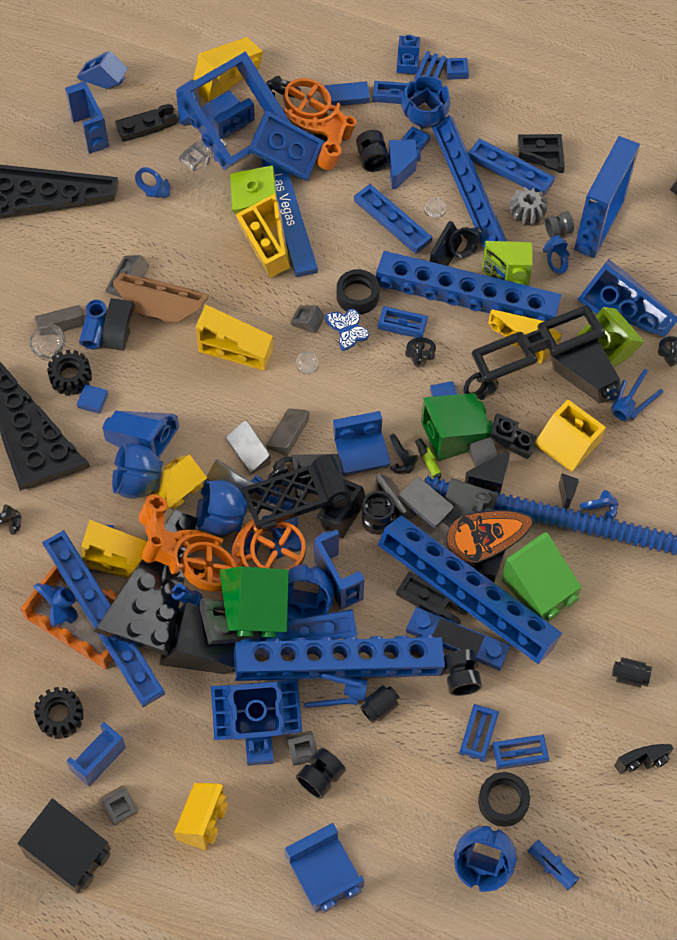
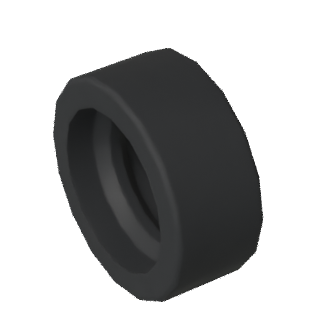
[336,269,380,314]
[478,772,531,827]

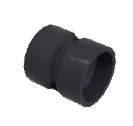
[356,130,390,172]
[362,491,395,535]
[444,649,482,696]
[296,748,346,799]

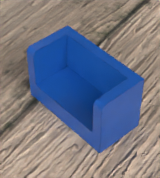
[66,722,126,787]

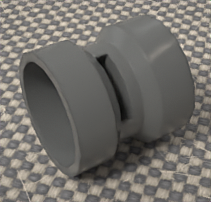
[545,211,574,238]

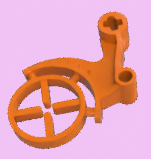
[283,78,357,170]
[138,494,236,592]
[190,519,306,583]

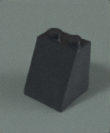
[550,339,621,404]
[160,602,235,674]
[17,798,111,894]

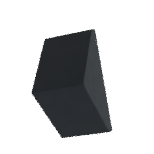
[464,451,510,495]

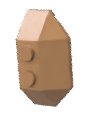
[113,273,209,323]

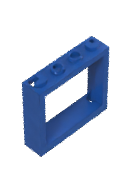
[176,51,291,171]
[574,136,640,258]

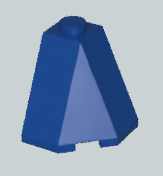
[102,410,179,458]

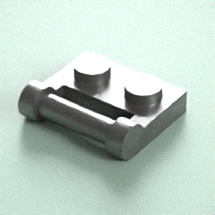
[200,598,259,645]

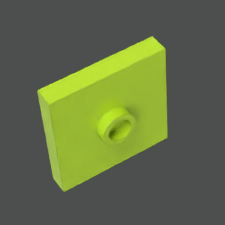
[230,165,277,214]

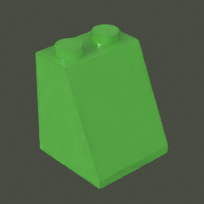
[501,532,582,622]

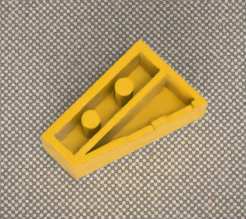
[193,37,263,103]
[235,194,290,278]
[196,304,274,371]
[81,519,147,578]

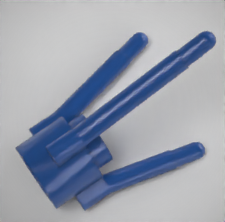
[611,369,663,421]
[304,673,367,708]

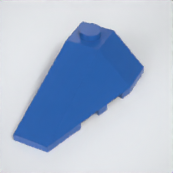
[577,259,677,337]

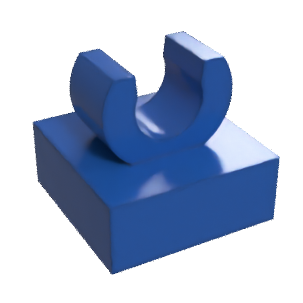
[245,736,274,766]

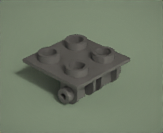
[441,478,498,526]

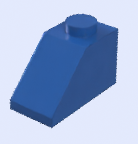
[77,50,128,89]
[388,139,421,189]

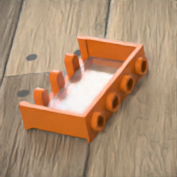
[21,565,118,669]

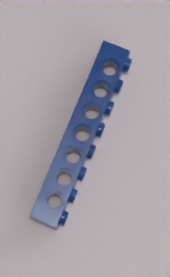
[376,251,562,321]
[378,515,562,664]
[234,635,445,681]

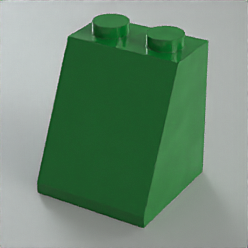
[421,393,493,461]
[220,566,289,638]

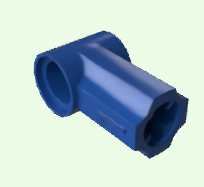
[79,300,107,350]

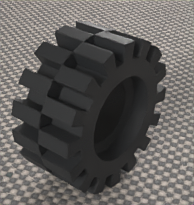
[47,350,92,396]
[34,687,84,739]

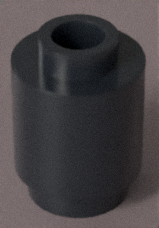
[612,657,652,688]
[360,685,400,723]

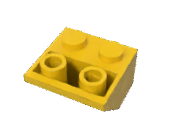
[535,400,606,473]
[155,454,207,510]
[174,783,228,851]

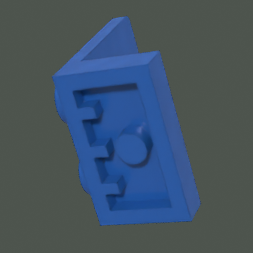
[200,91,255,139]
[333,411,390,475]

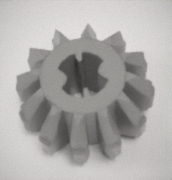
[510,187,548,225]

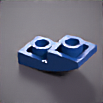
[396,35,420,74]

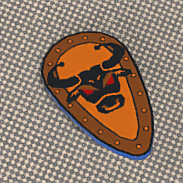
[446,510,534,564]

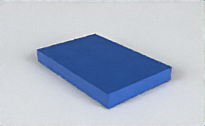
[248,111,324,182]

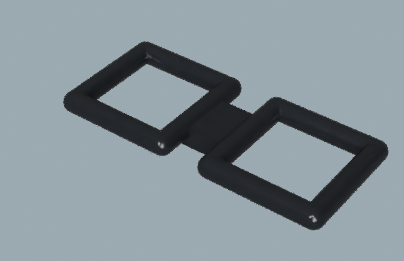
[471,305,605,382]

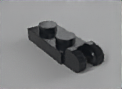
[115,104,179,142]
[396,572,467,625]

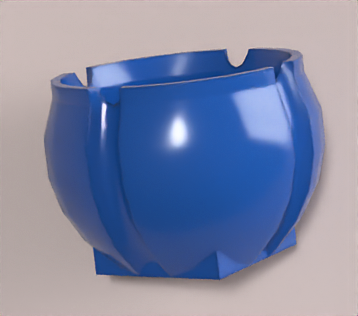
[401,76,451,130]
[112,443,163,499]
[196,480,247,537]
[287,564,335,619]
[453,825,517,892]

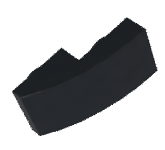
[101,298,135,351]
[490,413,537,459]
[614,744,674,774]

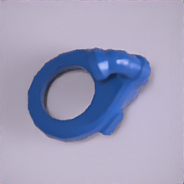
[135,167,171,198]
[542,235,570,274]
[580,490,619,521]

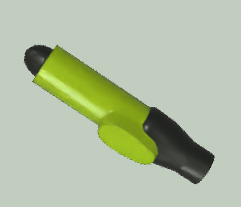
[415,438,442,480]

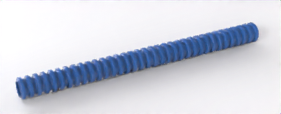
[424,475,677,555]

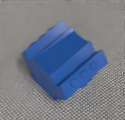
[211,680,302,740]

